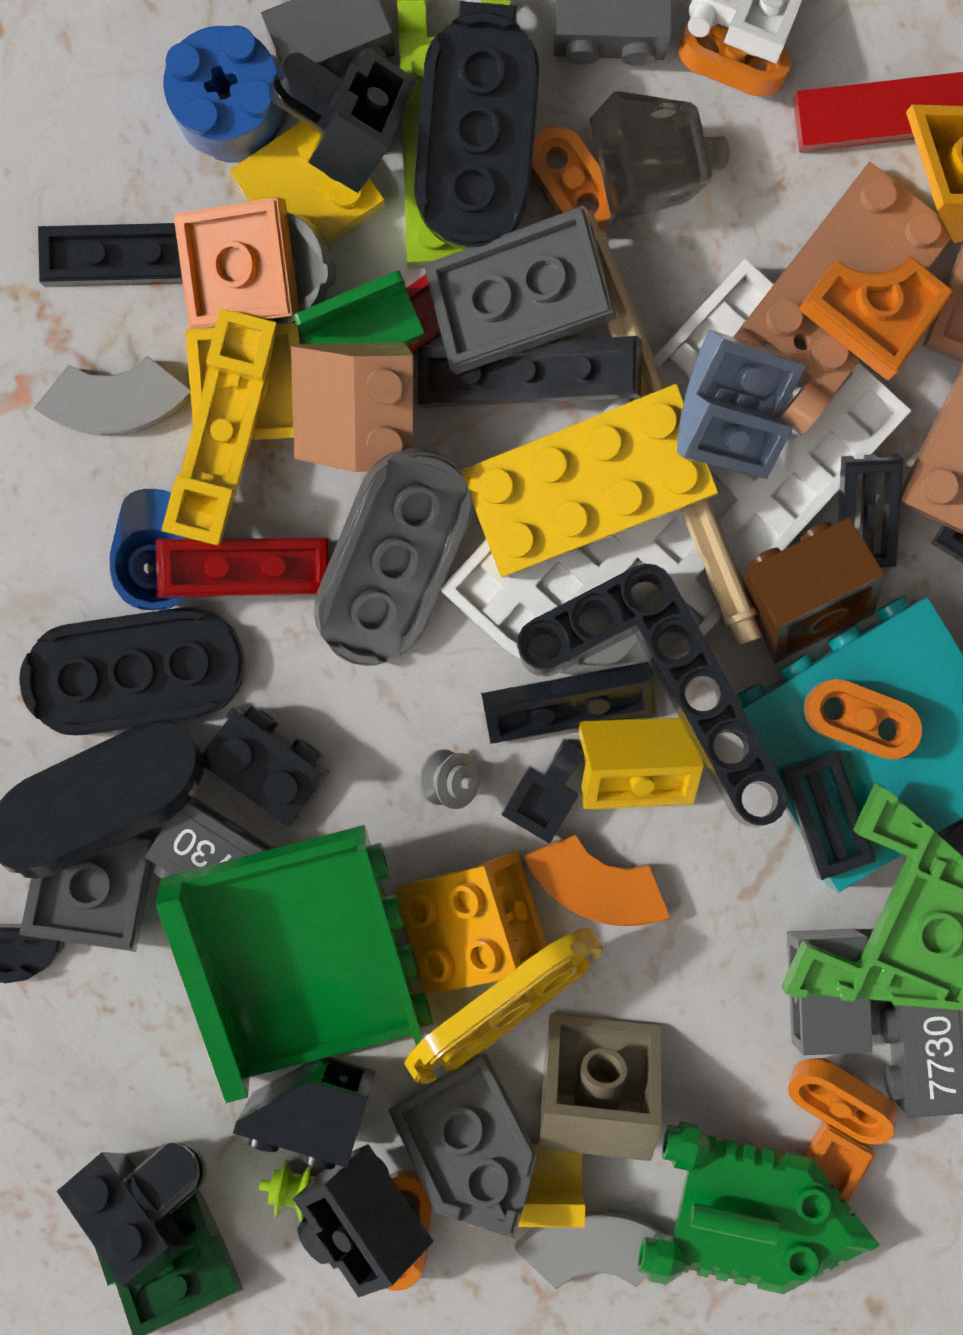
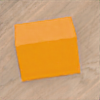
[906,105,963,244]

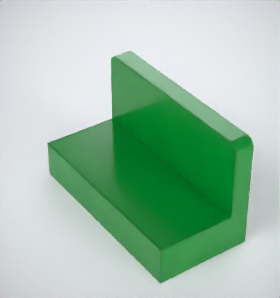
[293,270,425,346]

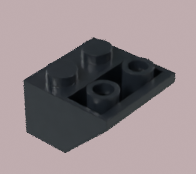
[233,1057,376,1169]

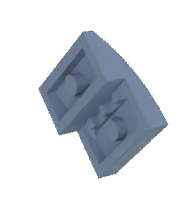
[677,329,806,479]

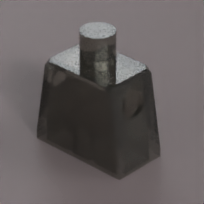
[589,91,730,220]

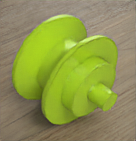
[259,1159,317,1222]

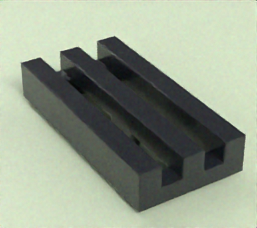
[838,453,903,568]
[780,750,876,880]

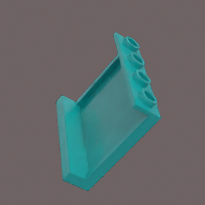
[735,595,963,893]

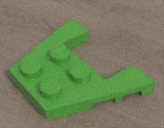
[781,783,963,1011]

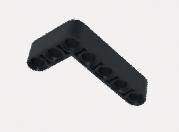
[517,563,788,828]

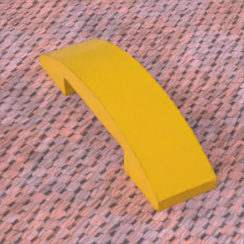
[161,308,277,546]

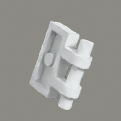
[688,0,802,64]

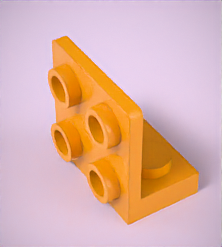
[395,850,548,994]

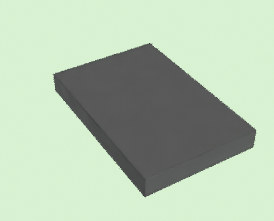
[424,205,617,375]

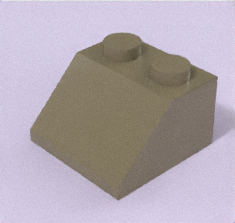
[538,1013,662,1161]

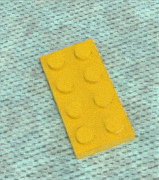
[460,384,718,578]

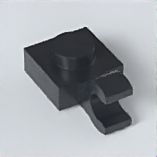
[501,739,584,844]

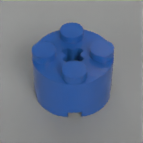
[163,25,286,163]

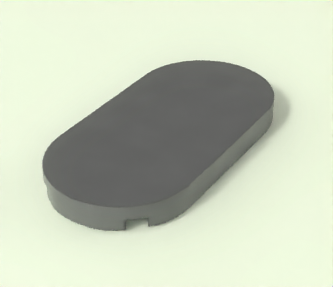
[314,447,473,666]

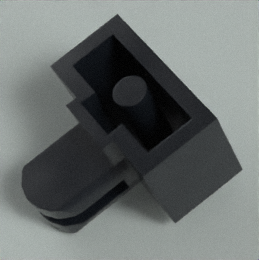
[269,47,417,193]
[56,1143,207,1287]
[293,1144,434,1298]

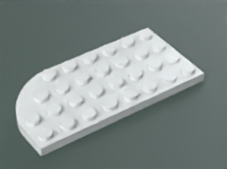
[440,259,912,675]

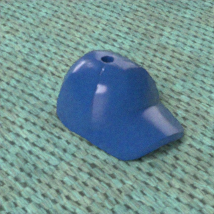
[109,489,189,611]

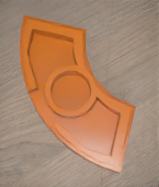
[523,833,670,926]

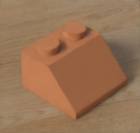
[291,342,413,472]

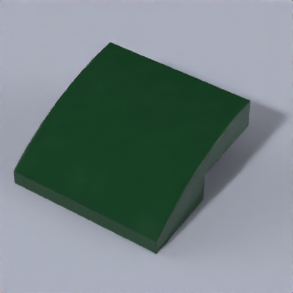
[95,1189,243,1335]

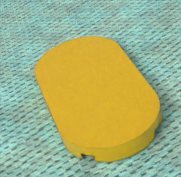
[404,928,603,1084]

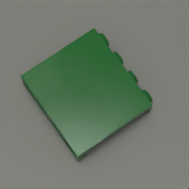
[156,825,433,1103]

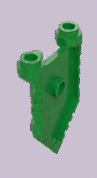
[638,1121,880,1294]

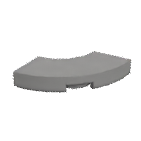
[34,356,191,435]
[515,1210,667,1290]

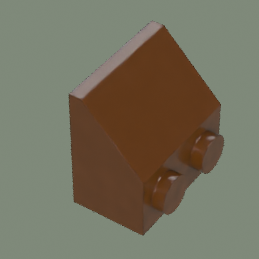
[744,517,885,664]

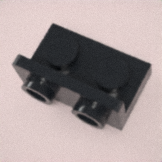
[202,704,330,827]

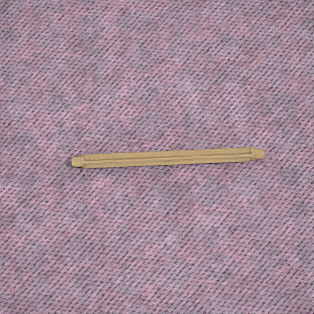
[588,211,762,646]

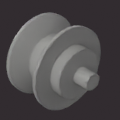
[419,749,480,809]

